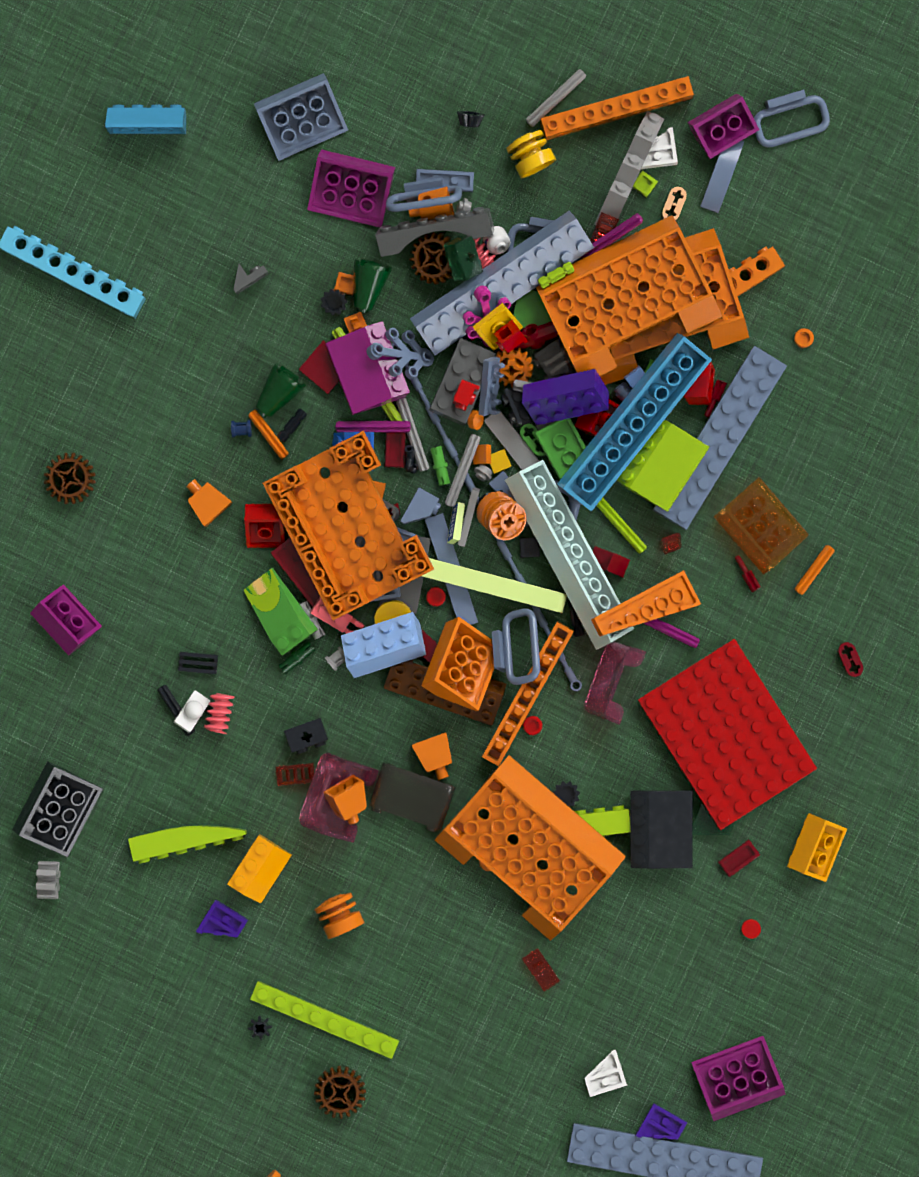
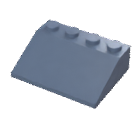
[254,73,348,161]

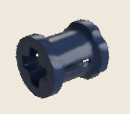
[231,420,252,438]

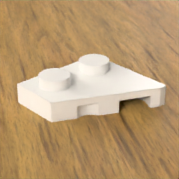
[641,127,678,169]
[584,1050,627,1097]

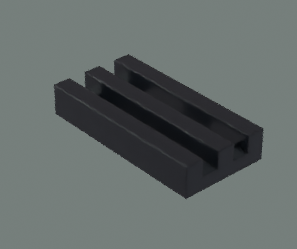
[178,652,218,674]

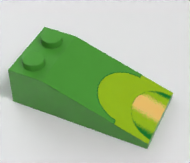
[244,568,318,656]

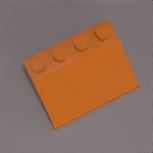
[421,617,494,711]

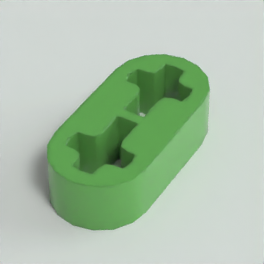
[520,424,546,456]

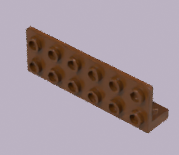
[384,659,507,725]

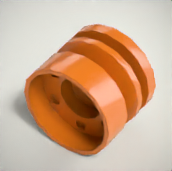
[477,491,526,540]
[314,892,364,939]

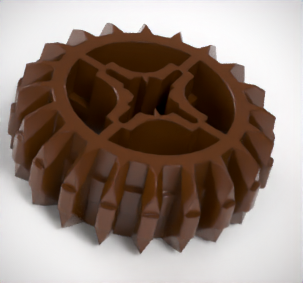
[409,232,461,285]
[44,453,96,504]
[314,1066,366,1119]

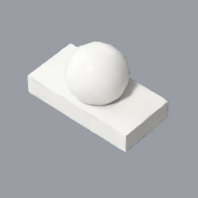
[173,690,210,733]

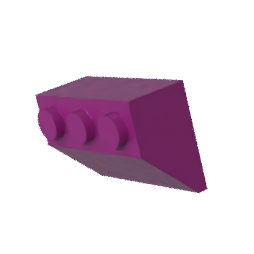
[687,93,759,159]
[30,584,102,656]

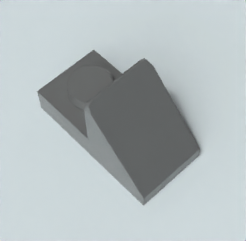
[234,264,269,295]

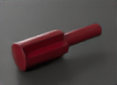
[704,379,727,418]
[735,555,761,592]

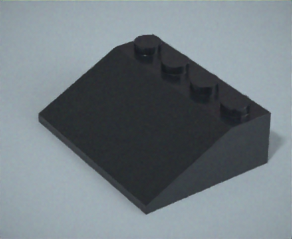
[12,761,103,857]
[631,790,693,869]

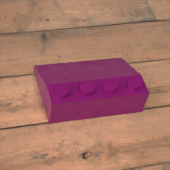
[307,149,395,227]
[325,321,410,415]
[691,1036,786,1121]

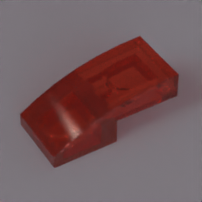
[522,948,560,992]

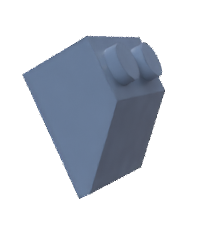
[400,488,441,525]

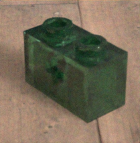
[443,236,483,281]

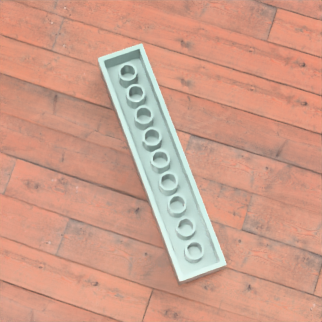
[505,460,634,650]

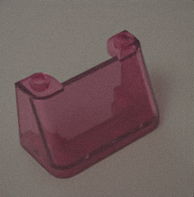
[584,641,646,725]
[299,753,379,843]

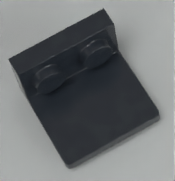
[500,388,533,428]

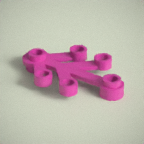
[463,285,511,347]

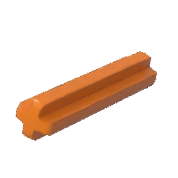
[248,410,289,459]
[794,545,835,595]

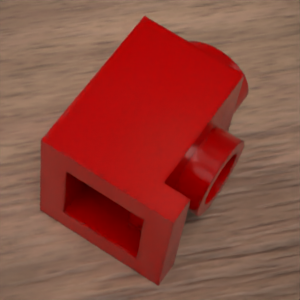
[494,320,528,353]
[452,379,480,411]

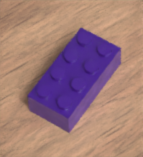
[522,369,609,425]

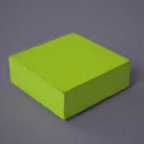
[633,171,658,198]

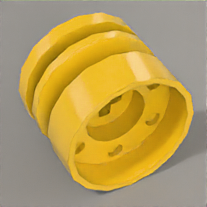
[506,130,556,178]

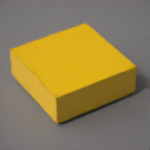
[490,449,512,474]

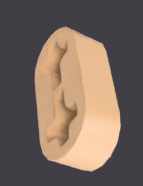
[662,187,686,220]

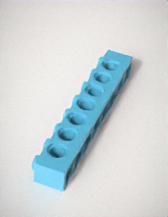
[0,226,146,319]

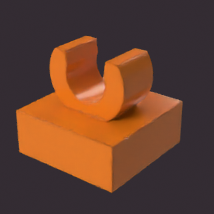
[344,312,367,333]

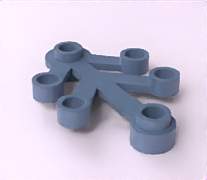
[367,328,434,379]

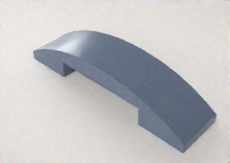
[700,140,744,213]

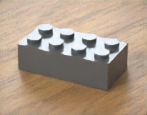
[428,338,496,426]

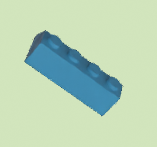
[105,105,186,134]

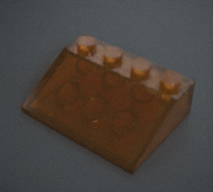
[713,477,809,575]

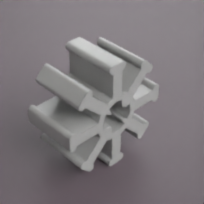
[36,861,61,899]

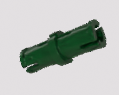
[278,641,316,674]

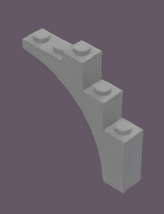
[594,111,664,232]

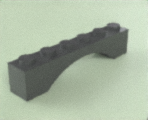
[376,207,494,257]

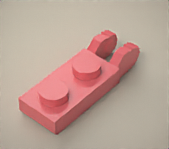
[310,597,365,634]

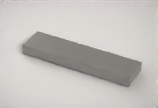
[484,409,539,470]

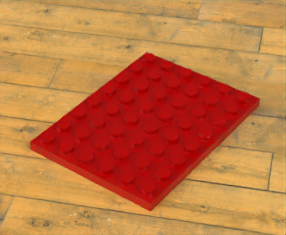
[637,639,817,830]

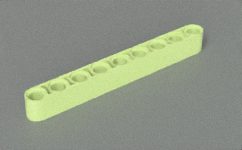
[422,558,567,613]

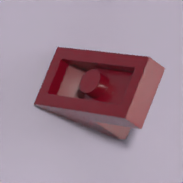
[593,546,630,578]

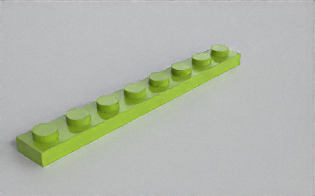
[250,981,399,1059]

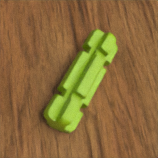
[538,262,575,289]

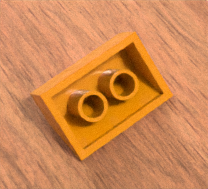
[787,813,847,882]
[227,834,292,903]

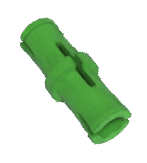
[430,446,450,486]

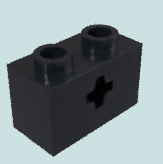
[284,718,329,755]

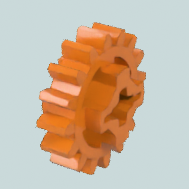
[496,347,534,388]

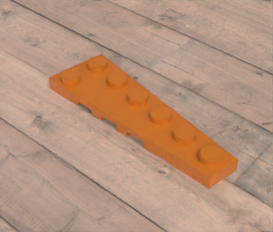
[591,571,701,636]

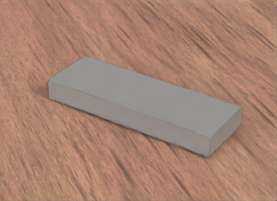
[458,488,480,547]

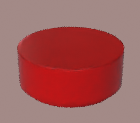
[426,587,446,606]
[523,716,542,735]
[741,919,761,939]

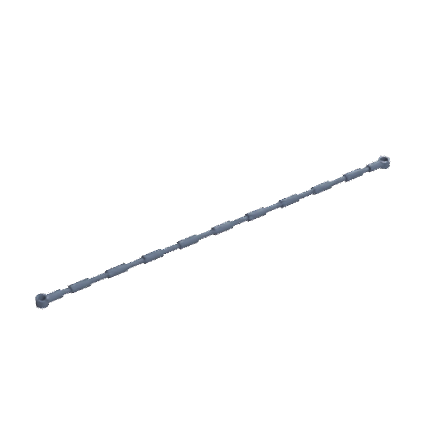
[392,343,582,691]

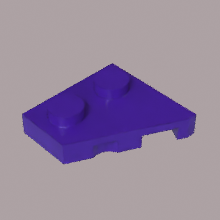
[196,900,248,937]
[635,1103,687,1140]

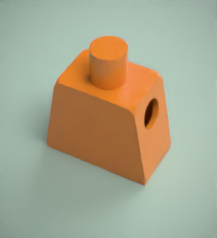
[409,187,454,220]
[186,479,233,527]
[412,732,452,780]
[323,775,367,824]

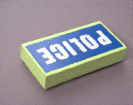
[447,502,465,544]

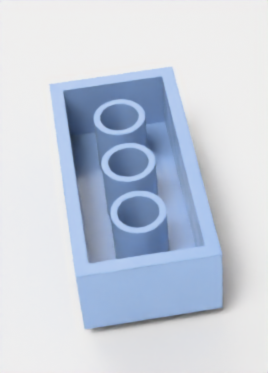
[341,612,426,678]

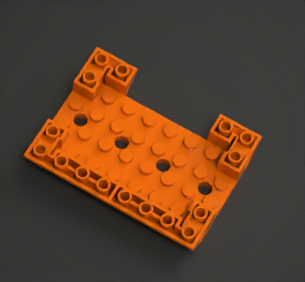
[536,215,722,376]
[600,228,749,385]
[263,431,434,620]
[435,755,626,941]

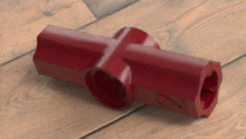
[514,321,559,351]

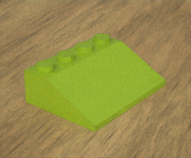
[616,420,709,512]

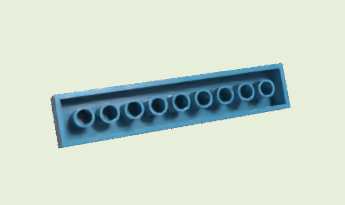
[557,333,712,511]

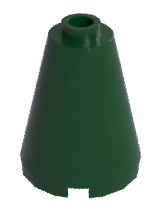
[354,258,392,313]
[256,363,306,418]

